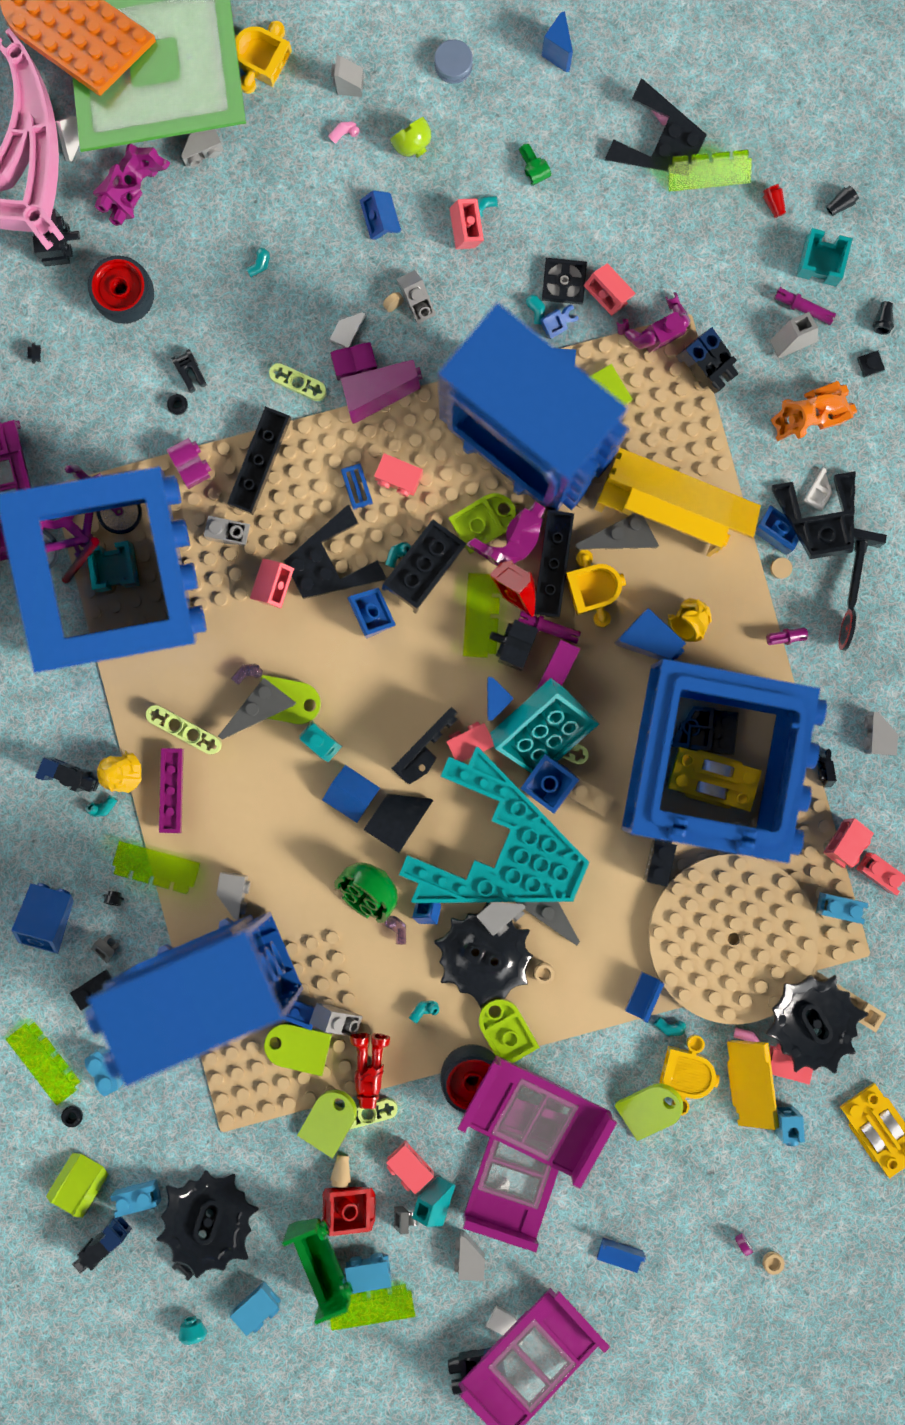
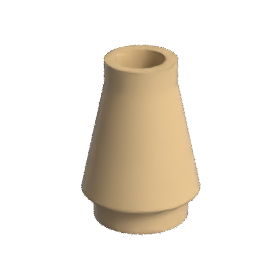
[330,1155,351,1188]

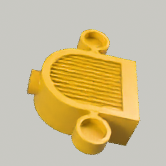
[235,21,292,94]
[565,550,626,628]
[659,1034,720,1116]

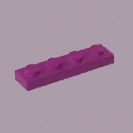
[159,748,184,833]

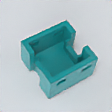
[796,228,853,287]
[87,541,140,592]

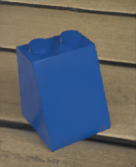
[614,608,686,661]
[11,883,74,954]

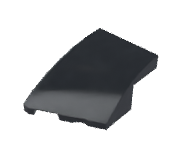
[671,706,739,755]
[364,794,434,853]

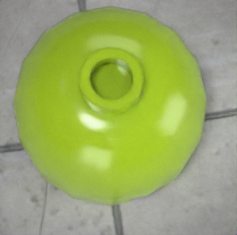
[390,116,432,158]

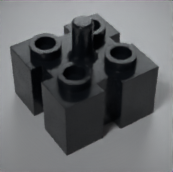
[32,209,81,266]
[489,619,539,671]

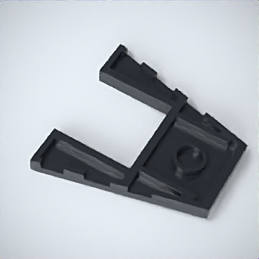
[605,78,707,176]
[771,471,856,559]
[284,505,387,599]

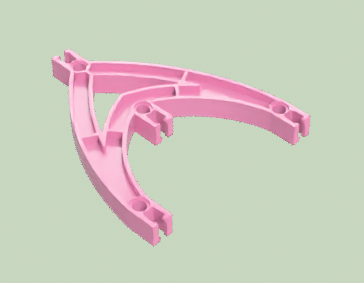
[0,28,64,250]

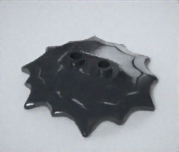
[434,902,533,1008]
[766,975,869,1074]
[156,1170,259,1278]

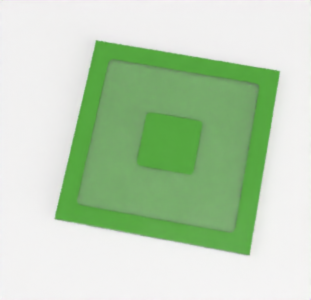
[73,0,246,152]

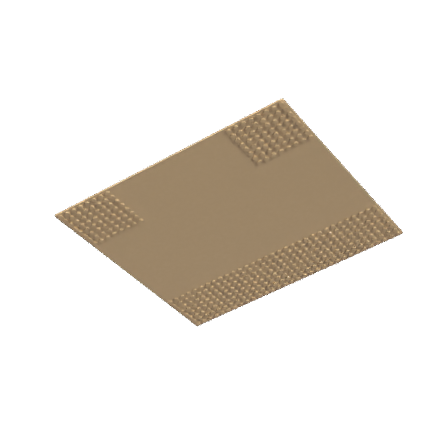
[57,314,870,1132]

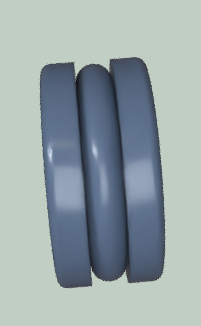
[434,39,473,84]

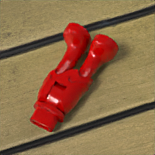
[350,1033,390,1109]

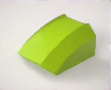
[46,1153,109,1218]

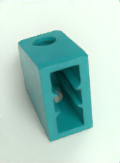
[299,720,343,762]

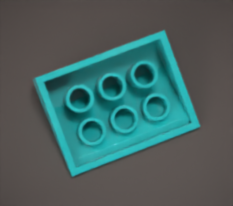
[490,678,599,773]

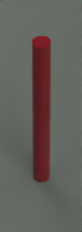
[61,537,99,584]

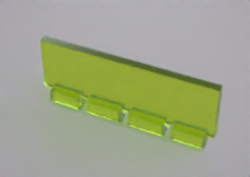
[668,149,752,192]
[463,573,500,658]
[112,841,201,894]
[6,1022,81,1106]
[330,1284,416,1331]

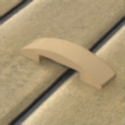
[811,969,887,1033]

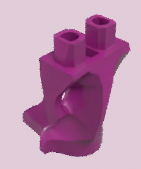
[93,144,170,226]
[466,502,546,566]

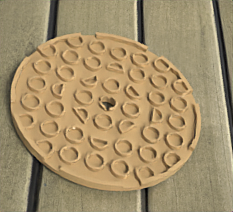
[648,854,819,1024]

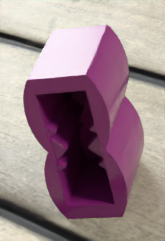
[330,342,377,381]
[167,438,212,489]

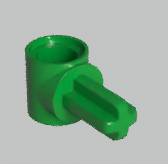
[519,143,552,186]

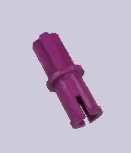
[766,627,808,645]

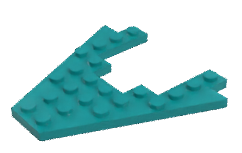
[399,747,590,903]

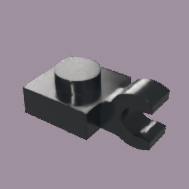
[817,749,837,788]

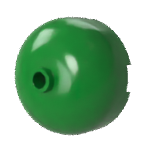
[334,863,398,923]

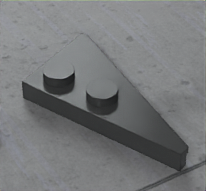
[575,513,659,550]
[218,678,296,740]
[516,902,580,946]

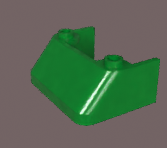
[282,1218,353,1325]

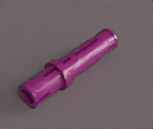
[774,287,836,326]
[518,611,581,644]

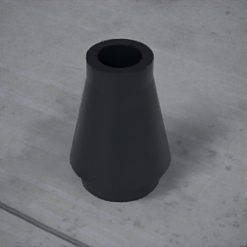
[826,186,859,216]
[873,301,894,335]

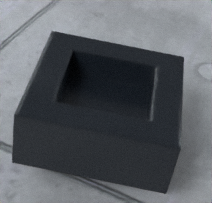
[857,350,885,378]

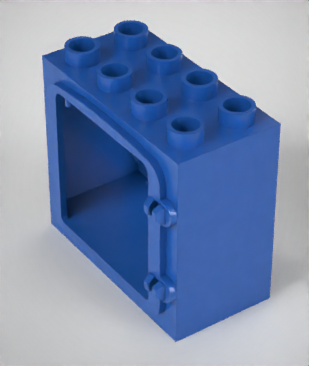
[438,302,630,511]
[0,467,207,673]
[621,659,827,863]
[85,912,303,1088]

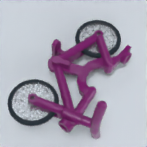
[40,465,142,569]

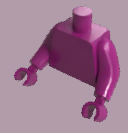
[616,292,690,353]

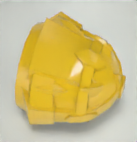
[667,598,712,642]
[96,750,142,793]

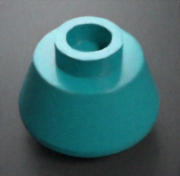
[178,1316,207,1345]

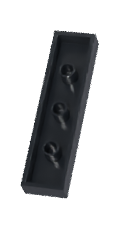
[227,406,291,515]
[534,510,574,619]

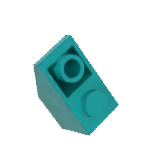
[412,1176,455,1227]

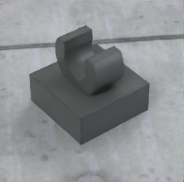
[91,934,119,963]
[394,1206,418,1234]

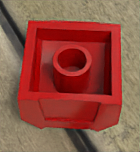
[490,560,535,617]
[322,1187,376,1237]

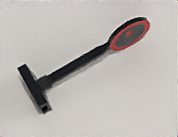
[838,528,887,651]

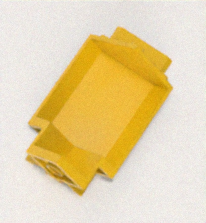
[594,448,761,557]

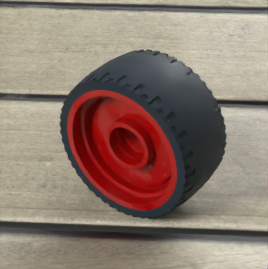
[88,255,154,324]
[440,1044,496,1113]

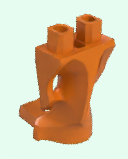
[771,381,857,441]

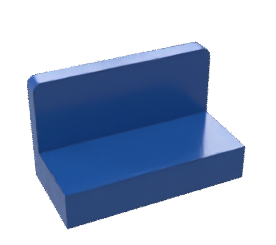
[359,191,401,240]
[625,972,664,1023]
[596,1237,646,1273]

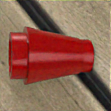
[763,184,786,218]

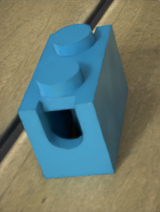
[816,892,868,924]
[774,1106,805,1146]
[110,1179,162,1218]
[345,1253,392,1293]
[230,1281,281,1336]

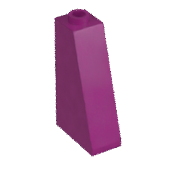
[340,360,423,424]
[534,640,580,693]

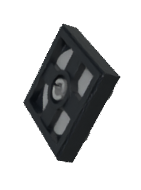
[541,258,587,305]

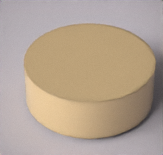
[383,292,404,312]
[770,558,793,579]
[534,963,555,985]
[762,1251,785,1275]

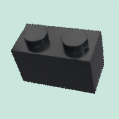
[643,839,677,887]

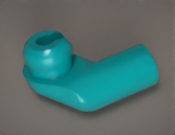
[478,196,498,218]
[246,248,270,277]
[526,295,545,324]
[385,542,412,568]
[86,795,118,817]
[409,1000,440,1023]
[653,1017,686,1037]

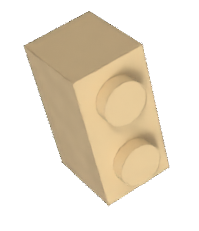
[567,777,614,816]

